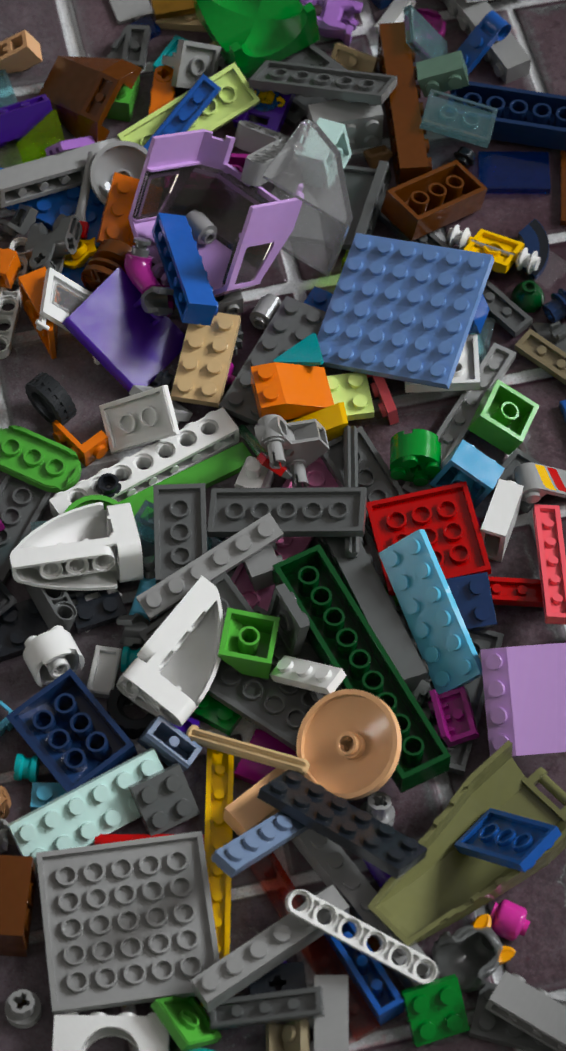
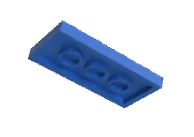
[454,808,562,873]

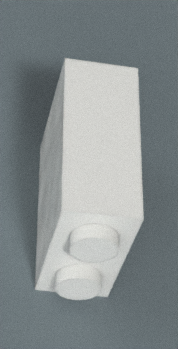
[481,479,524,562]

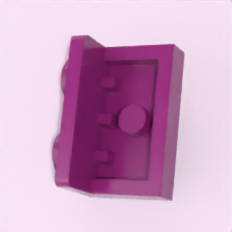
[428,686,479,747]

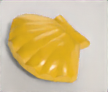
[63,237,96,269]

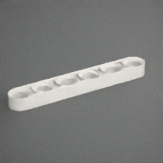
[0,237,30,359]
[285,889,438,984]

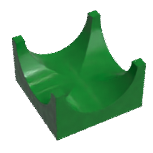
[193,0,320,79]

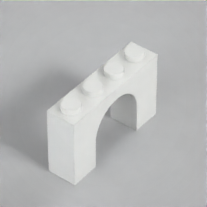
[52,1012,170,1051]

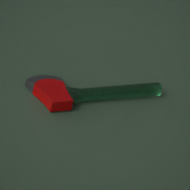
[238,425,292,479]

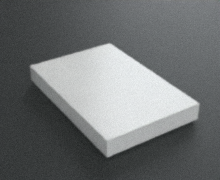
[99,385,180,454]

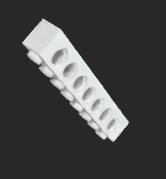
[49,407,239,517]

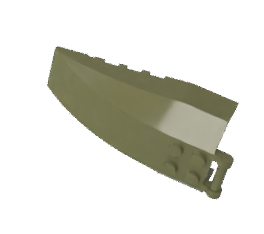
[367,740,566,947]

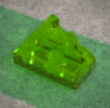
[16,109,65,163]

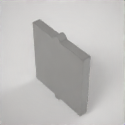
[108,0,154,25]

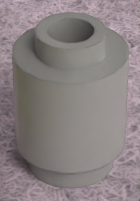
[186,210,218,245]
[250,294,282,330]

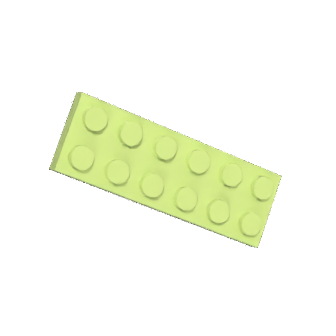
[117,62,260,146]

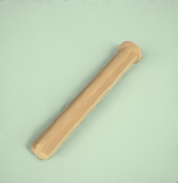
[186,724,310,776]

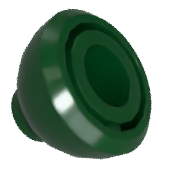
[511,280,544,313]

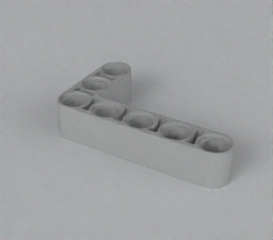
[234,120,301,186]

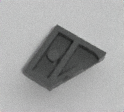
[103,24,151,70]

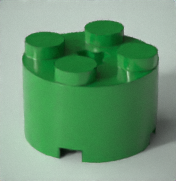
[390,429,441,486]

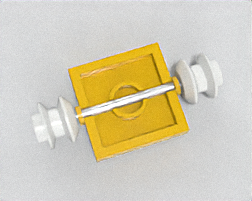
[446,224,541,274]

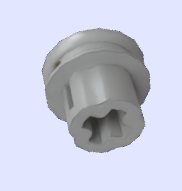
[360,792,395,826]
[4,989,42,1029]

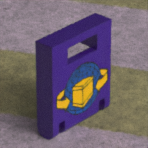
[233,88,295,133]

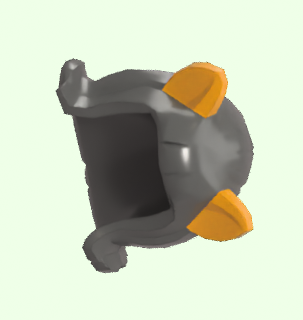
[432,914,516,993]

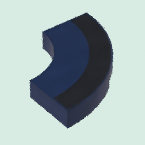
[518,219,549,281]

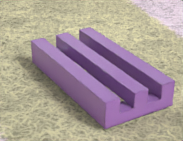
[45,136,95,156]

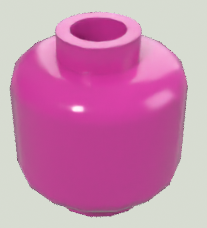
[490,899,530,941]

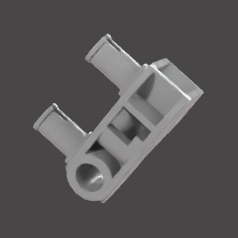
[254,414,330,488]

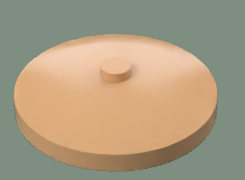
[296,689,402,800]

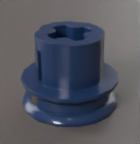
[542,288,566,323]

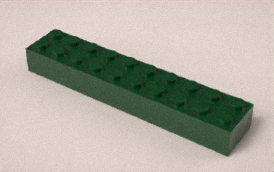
[273,544,451,793]

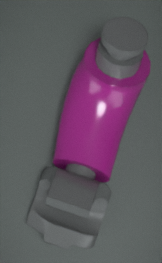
[124,237,174,316]

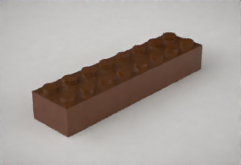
[377,22,432,186]

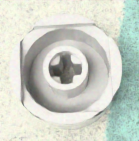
[23,625,85,687]

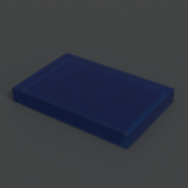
[478,151,551,194]

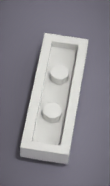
[269,655,346,695]

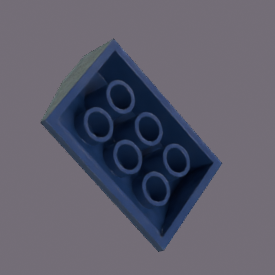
[6,668,138,793]

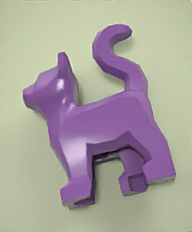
[299,0,363,46]

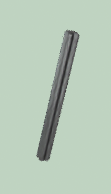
[343,426,359,558]

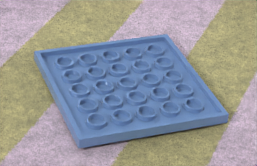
[317,233,495,389]

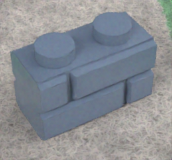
[137,715,202,772]

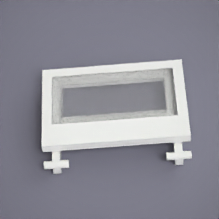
[35,267,100,365]

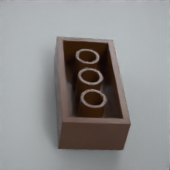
[381,160,488,241]

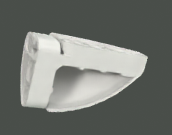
[10,502,143,591]
[116,576,224,727]

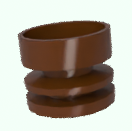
[81,239,132,293]

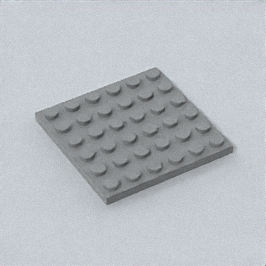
[36,831,220,1015]

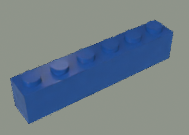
[152,212,219,326]

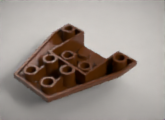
[38,56,142,143]

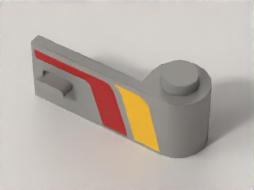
[514,462,566,504]

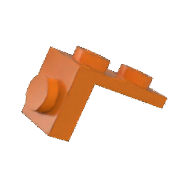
[52,420,109,467]

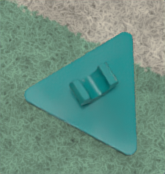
[273,333,324,366]

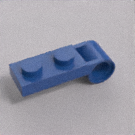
[457,11,511,75]

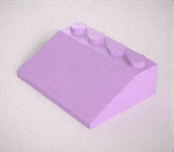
[480,643,566,757]

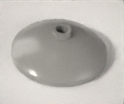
[89,141,160,205]

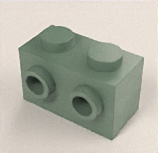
[416,50,469,98]

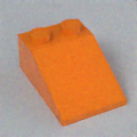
[18,267,60,359]
[251,362,334,420]

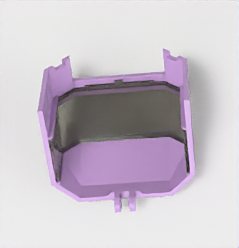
[128,129,304,297]

